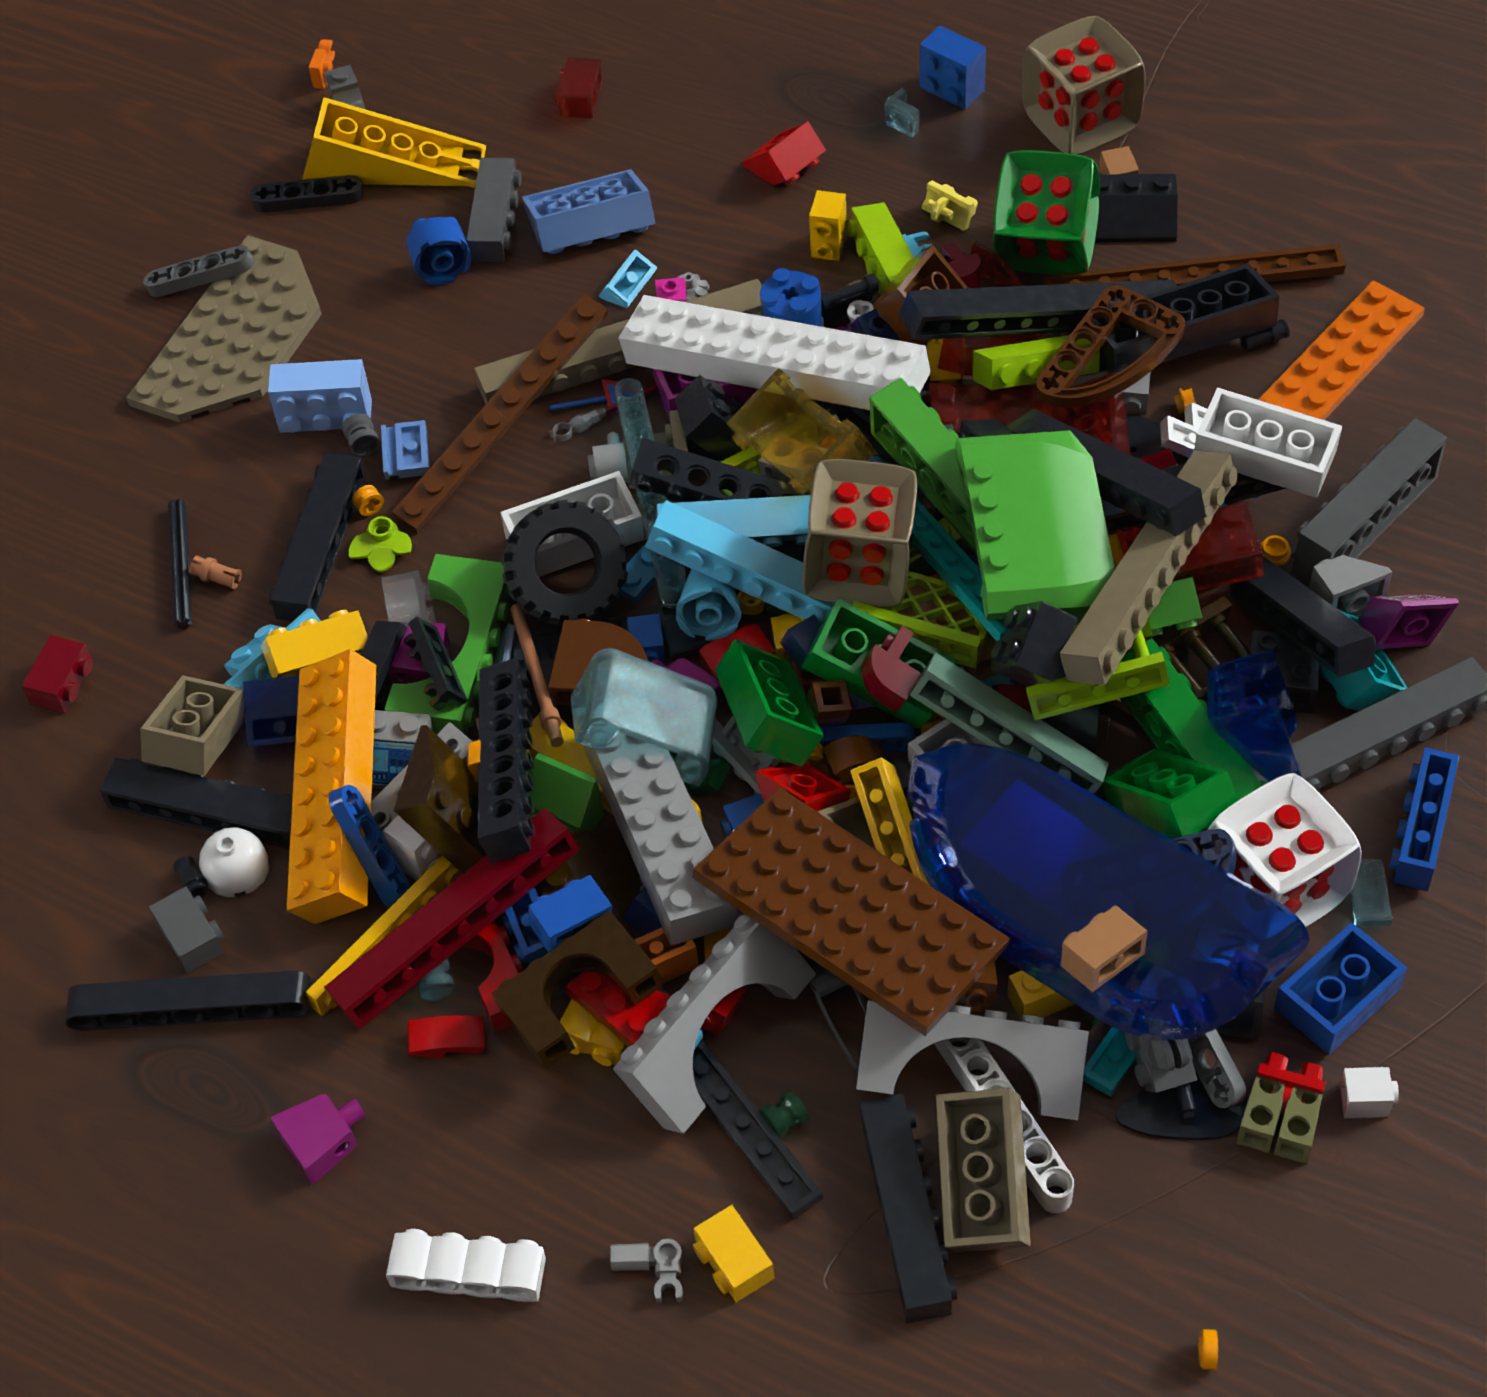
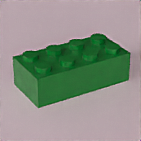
[801,598,957,729]
[715,639,824,767]
[1101,748,1238,838]

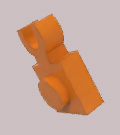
[308,39,335,89]

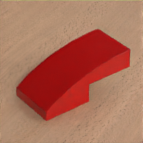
[407,1015,485,1059]

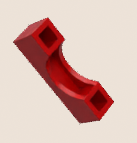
[460,916,523,1032]

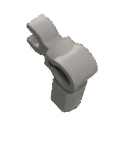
[611,1239,683,1303]

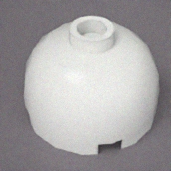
[199,827,269,898]

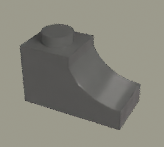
[324,65,366,110]

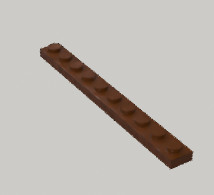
[1043,244,1346,286]
[392,294,608,534]

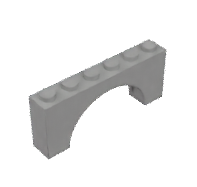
[613,913,816,1134]
[856,1001,1089,1120]

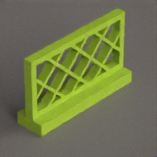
[853,571,989,669]

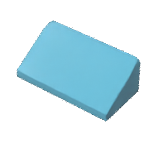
[598,249,658,308]

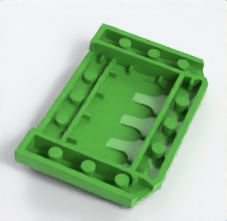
[955,430,1115,620]

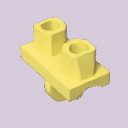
[921,180,978,231]

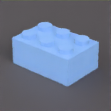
[268,359,372,433]

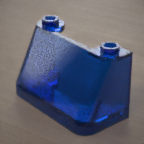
[1207,649,1302,782]

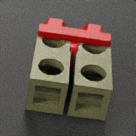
[1236,1052,1326,1164]

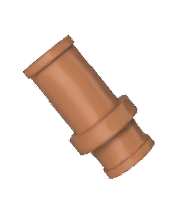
[189,555,242,589]

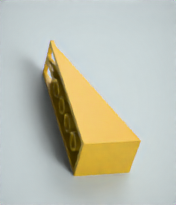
[302,97,486,188]

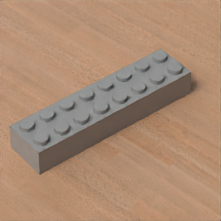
[578,693,738,946]

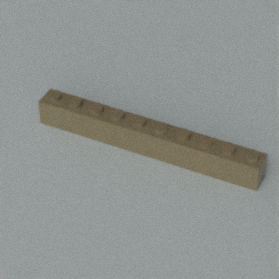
[474,278,762,405]
[1060,451,1237,685]

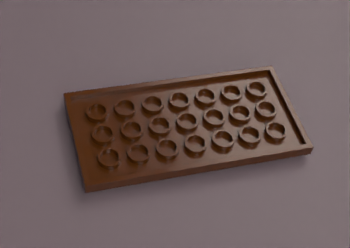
[692,788,1010,1036]

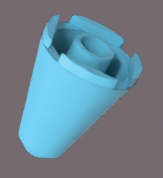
[676,569,742,641]

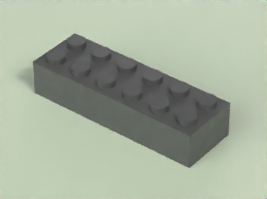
[1292,418,1448,584]

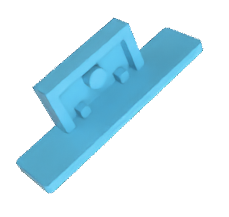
[224,609,320,709]

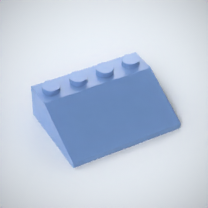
[521,169,656,254]

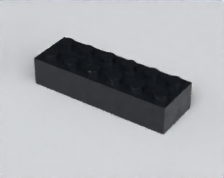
[1091,263,1280,376]

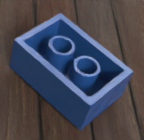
[1274,922,1407,1055]

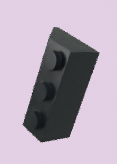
[1095,174,1178,242]

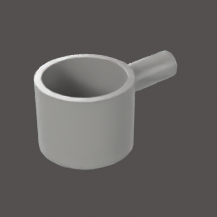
[587,432,629,483]

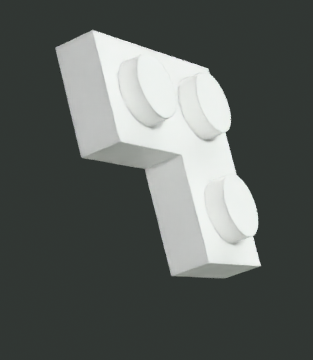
[1160,403,1207,458]

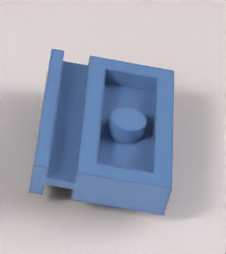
[381,420,429,480]

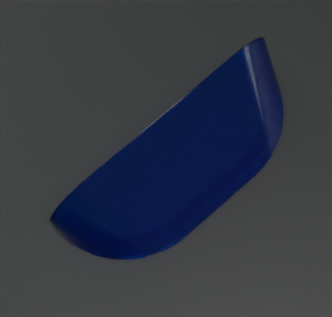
[908,744,1309,1040]

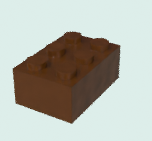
[873,244,968,345]

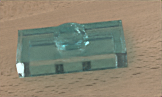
[1350,859,1393,927]

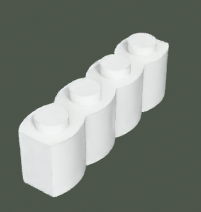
[386,1229,546,1302]

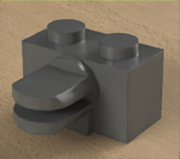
[1124,1008,1197,1093]

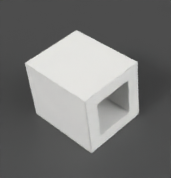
[1339,1067,1399,1118]

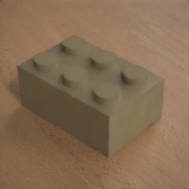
[140,675,245,776]

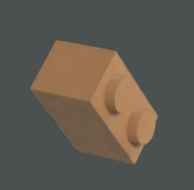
[1061,905,1147,992]

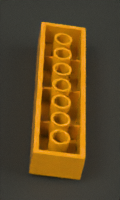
[286,649,377,924]

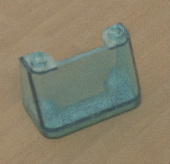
[571,648,717,787]

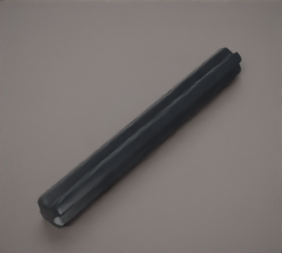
[168,498,192,629]

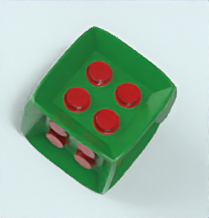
[993,150,1100,275]

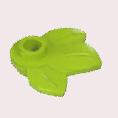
[349,516,412,572]

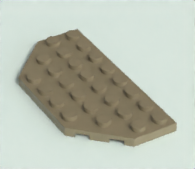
[126,235,321,423]

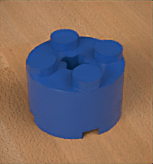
[406,217,472,285]
[760,268,822,326]

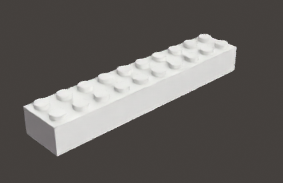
[619,295,931,410]

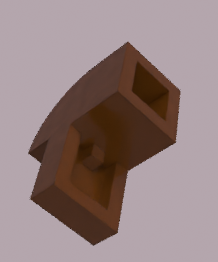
[813,735,888,786]

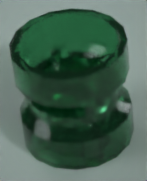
[758,1089,809,1139]

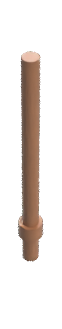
[510,604,564,747]

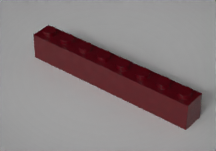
[324,808,580,1030]

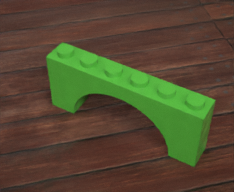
[384,554,510,736]

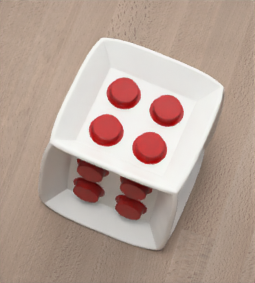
[1202,773,1361,945]

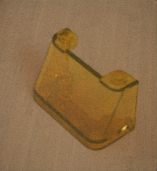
[726,368,878,495]

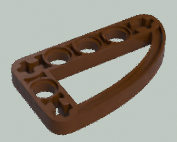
[1036,285,1185,407]

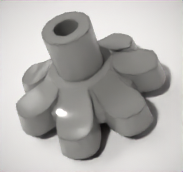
[677,272,710,301]

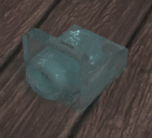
[884,88,919,137]

